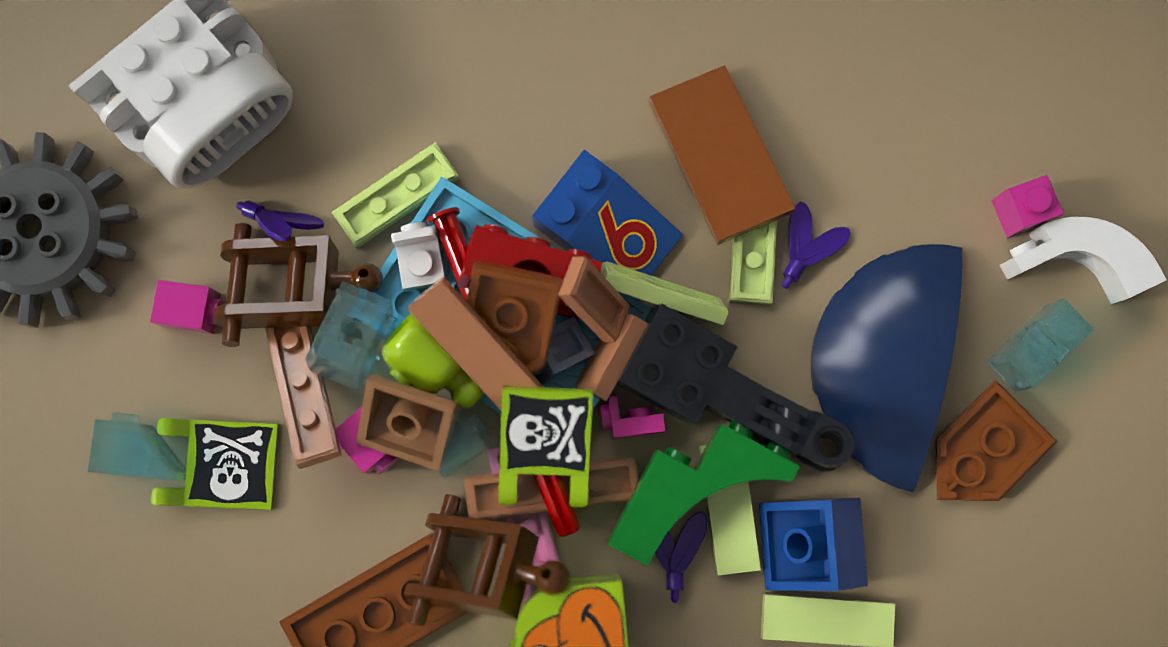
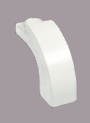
[1000,217,1167,304]

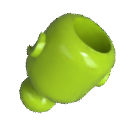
[382,313,484,408]

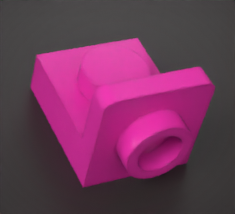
[600,394,666,439]

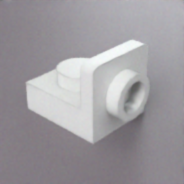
[391,222,446,291]

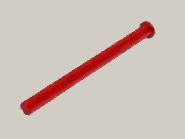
[427,207,580,537]

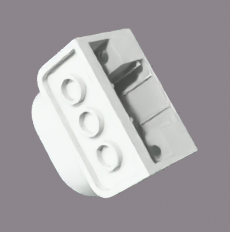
[68,0,294,189]

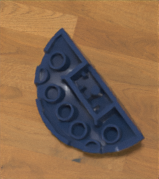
[811,244,963,493]

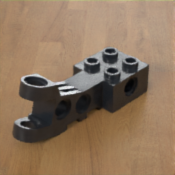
[616,304,855,472]

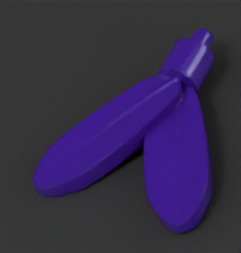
[236,200,324,241]
[782,202,851,289]
[654,512,708,603]

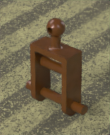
[213,223,383,347]
[404,494,570,627]

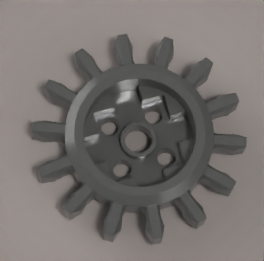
[0,132,138,328]

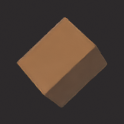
[356,373,462,471]

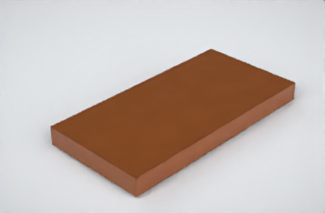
[649,65,796,245]
[279,532,468,647]

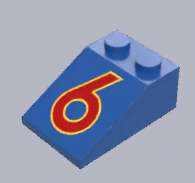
[532,149,683,276]

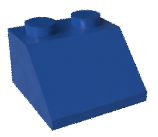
[759,498,868,591]

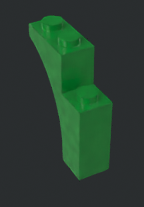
[606,421,801,567]

